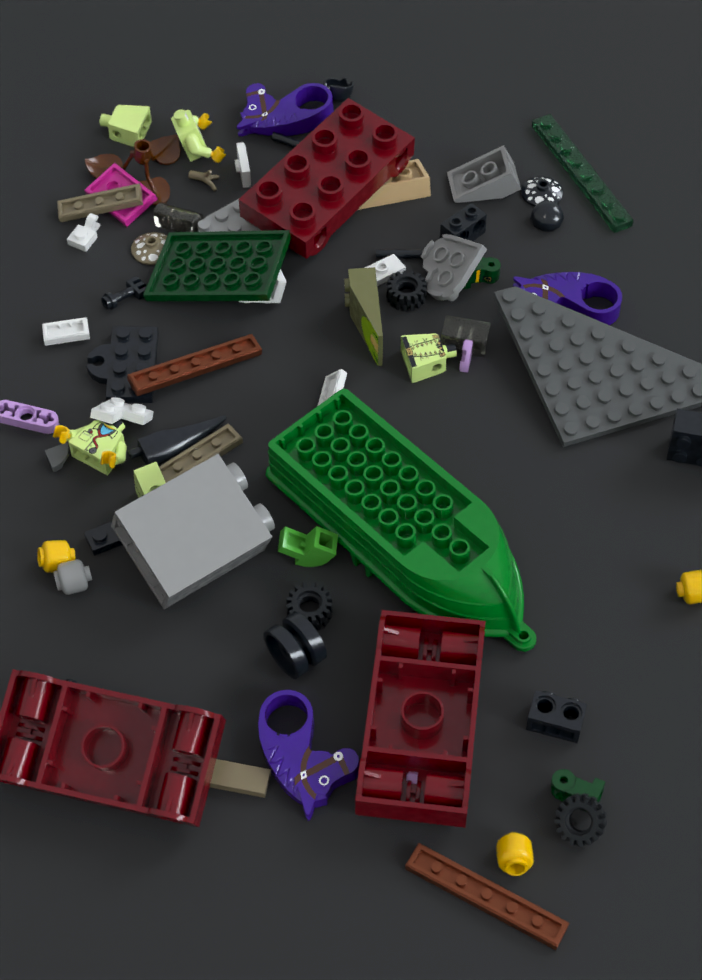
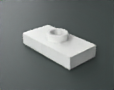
[235,142,251,188]
[365,254,406,286]
[42,317,90,346]
[318,369,347,405]

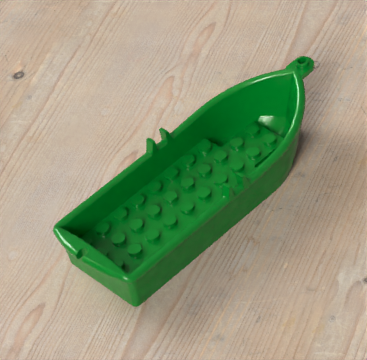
[266,389,536,652]

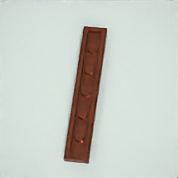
[127,334,262,396]
[405,843,569,950]

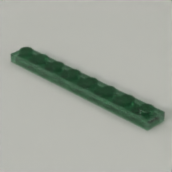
[532,114,634,233]

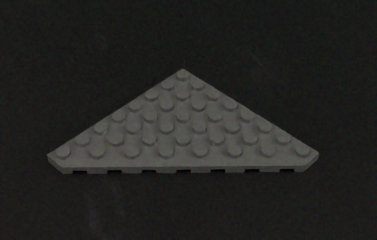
[493,286,702,447]

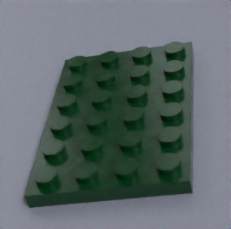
[143,230,291,301]

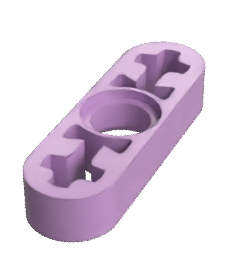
[0,400,60,434]

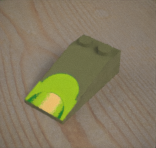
[344,267,383,366]

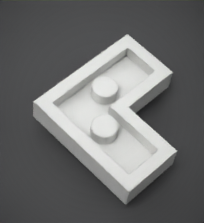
[90,397,154,425]

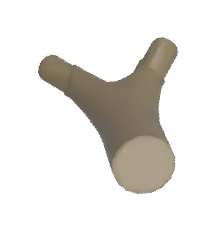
[189,170,219,191]

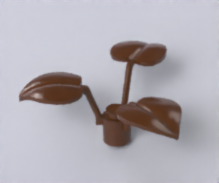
[85,134,180,206]

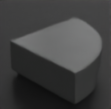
[45,443,70,472]

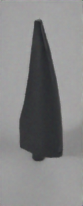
[128,415,227,465]

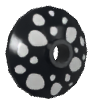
[521,176,563,207]

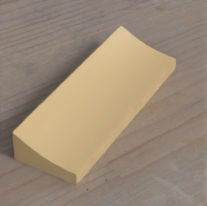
[358,159,431,210]

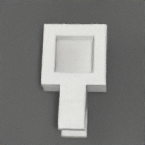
[67,213,100,252]

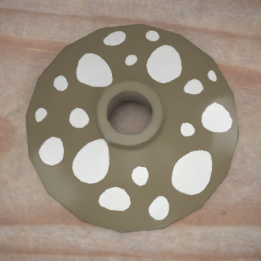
[131,232,167,265]

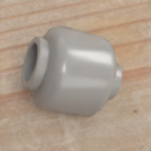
[54,559,92,595]

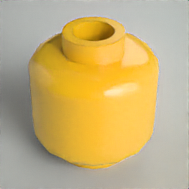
[37,540,75,573]
[676,570,702,604]
[496,832,534,876]

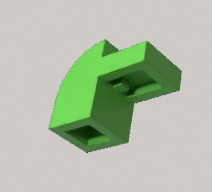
[278,526,338,567]

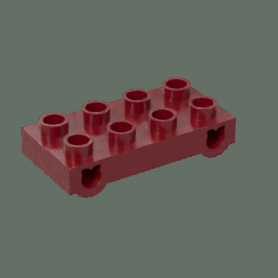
[238,98,415,259]
[355,610,486,828]
[0,669,226,827]

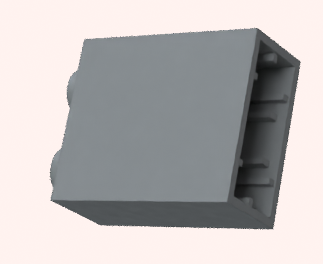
[111,454,275,609]

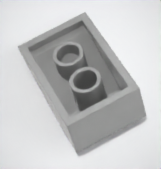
[447,145,521,203]

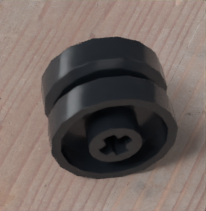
[263,611,327,679]

